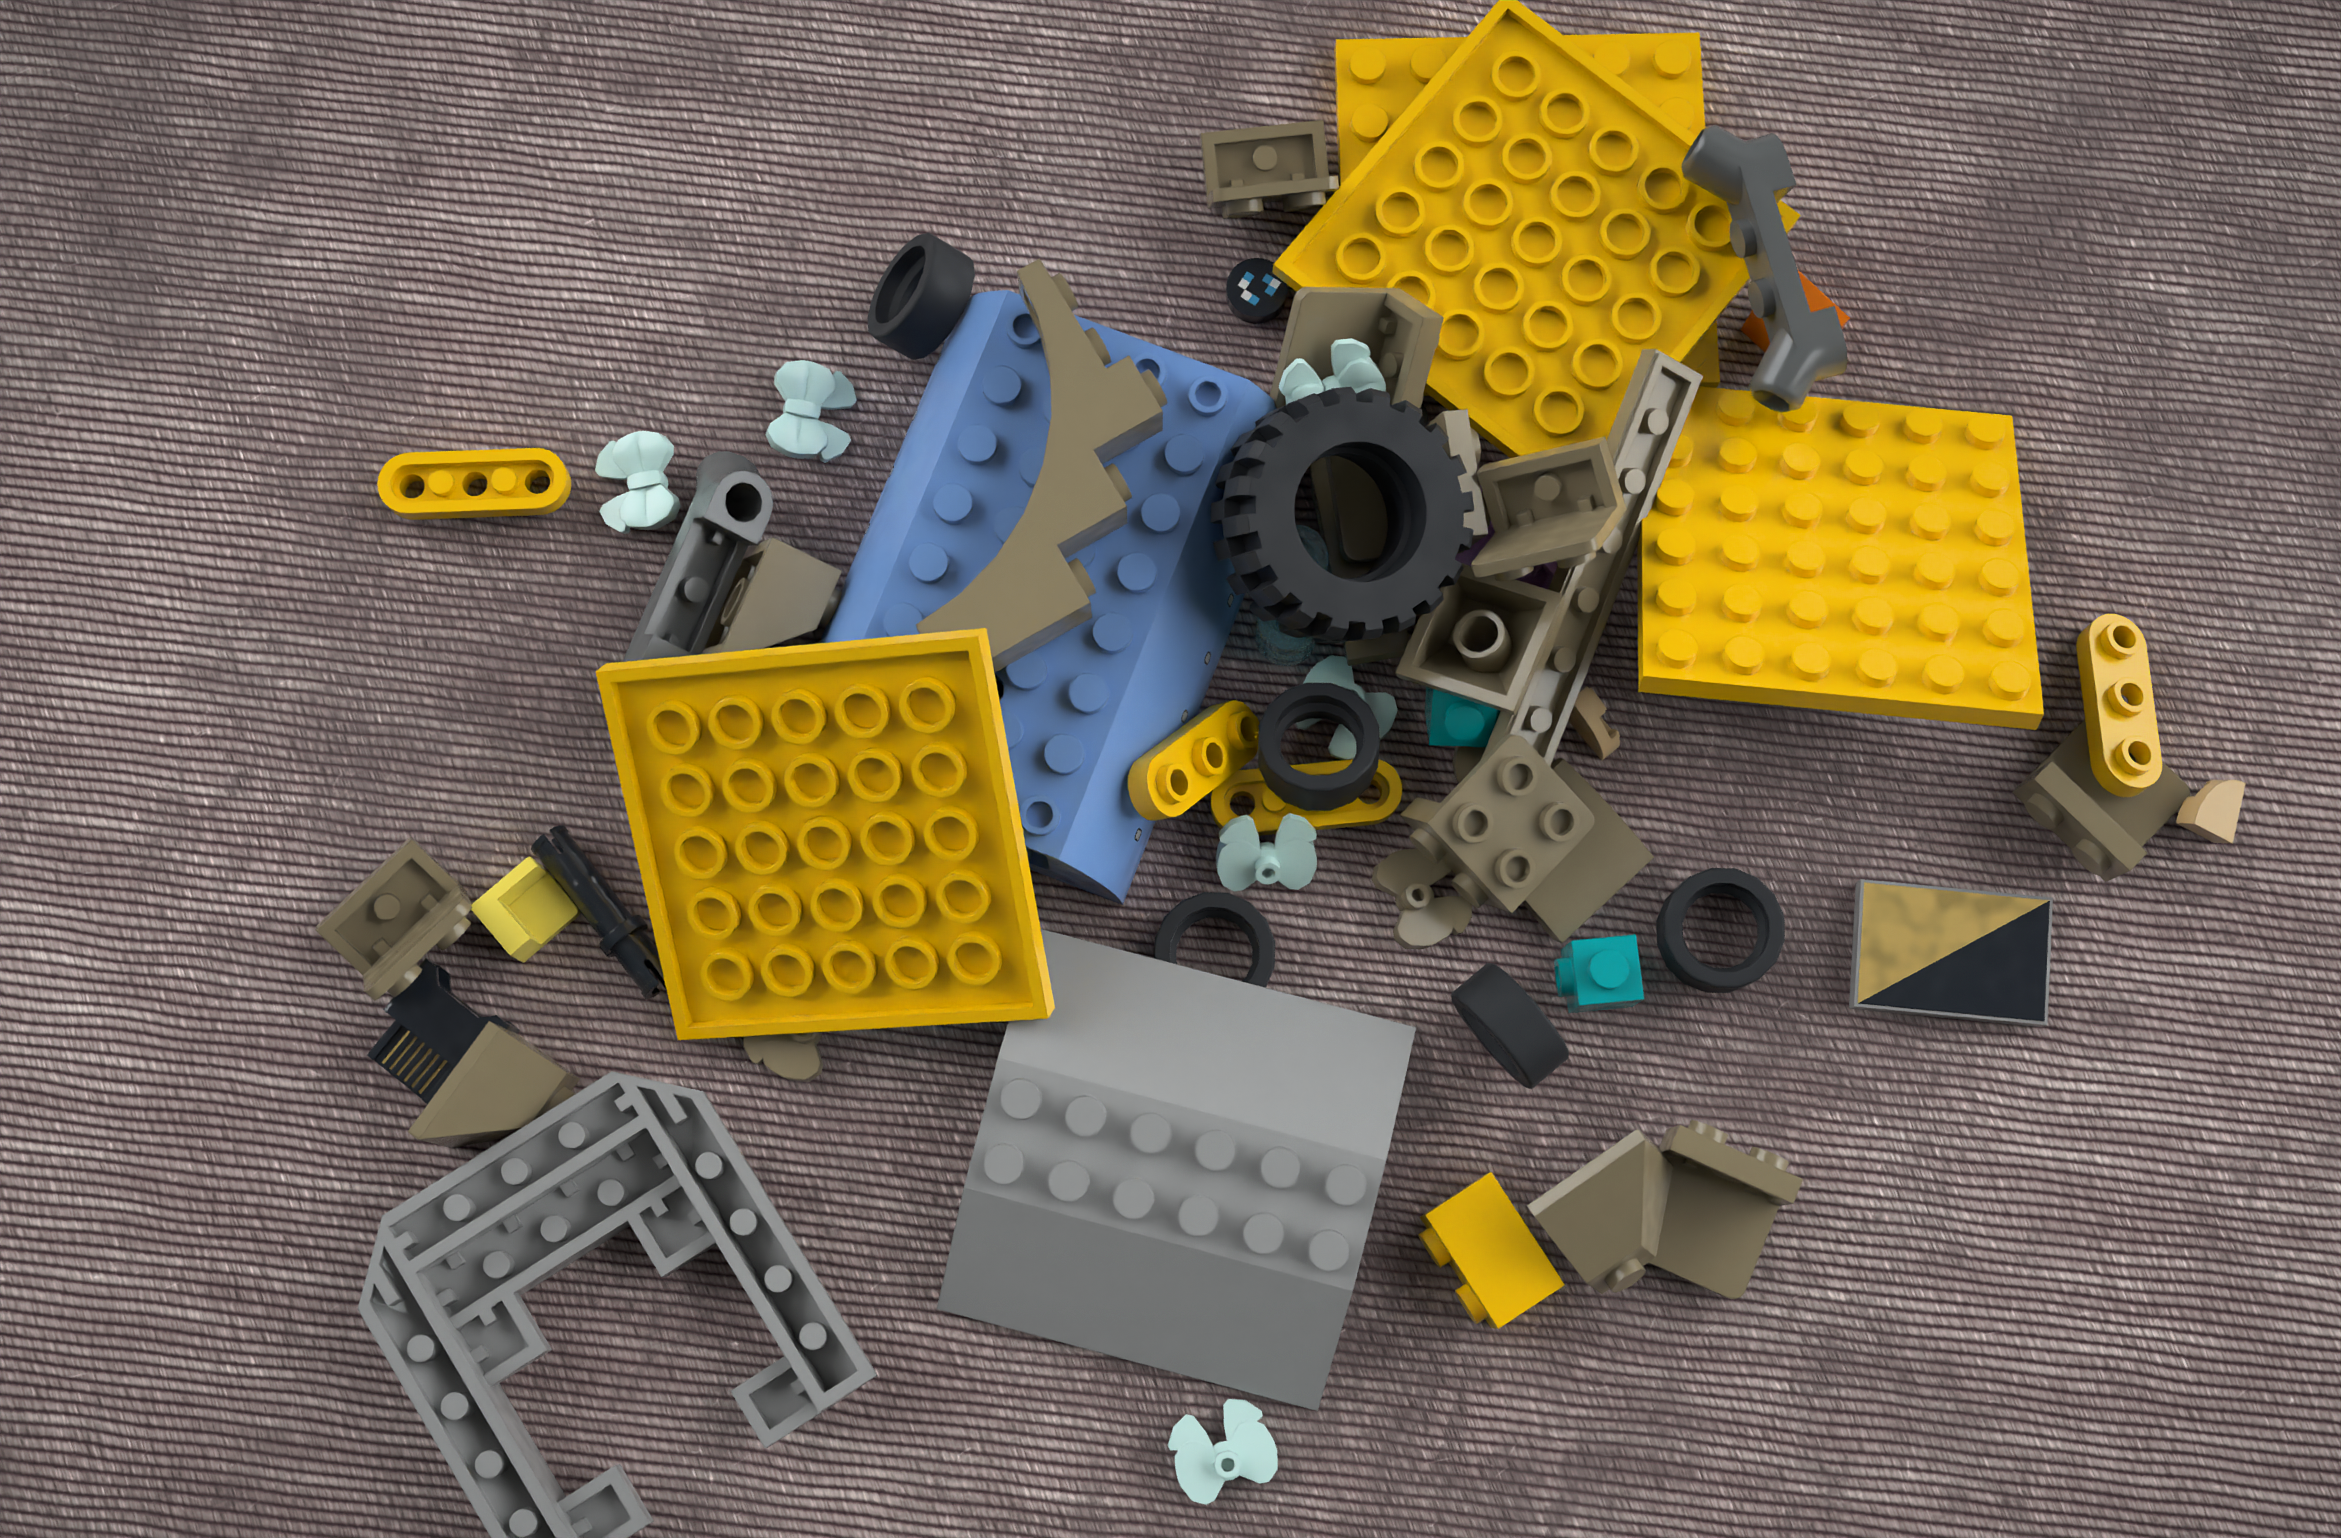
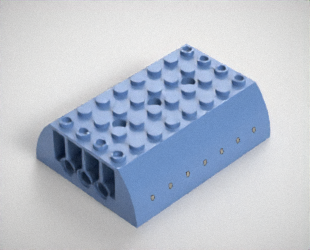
[819,290,1277,905]

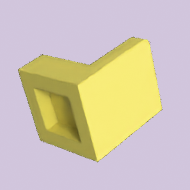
[471,857,580,963]

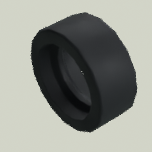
[867,233,975,360]
[1258,683,1380,811]
[1656,868,1785,993]
[1154,892,1275,988]
[1451,963,1569,1089]

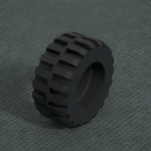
[1211,387,1474,644]

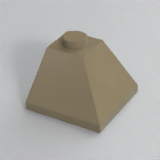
[702,537,842,654]
[1395,563,1566,716]
[408,1021,580,1148]
[1527,1129,1673,1294]

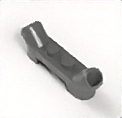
[1681,125,1848,413]
[601,451,773,700]

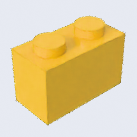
[1418,1172,1565,1329]

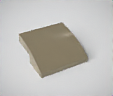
[1522,758,1654,943]

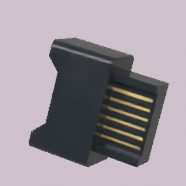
[367,958,520,1105]

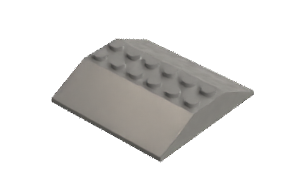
[937,929,1416,1411]

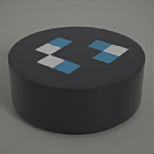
[1226,258,1288,324]

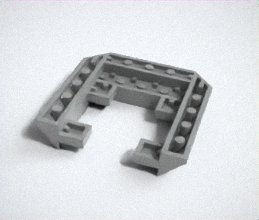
[358,1071,877,1538]

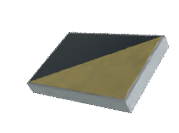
[1849,879,2053,1027]

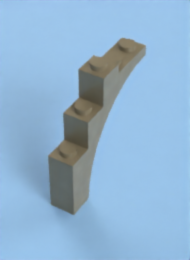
[916,258,1167,673]

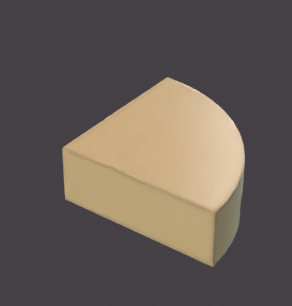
[1568,687,1620,760]
[2176,780,2246,843]

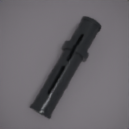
[531,825,666,999]

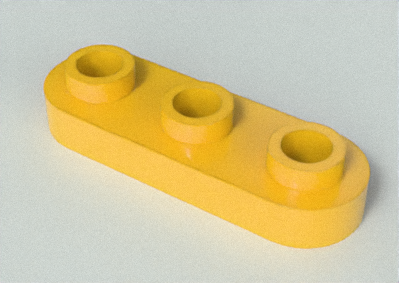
[377,448,571,520]
[2076,614,2162,797]
[1128,700,1260,821]
[1210,759,1402,836]

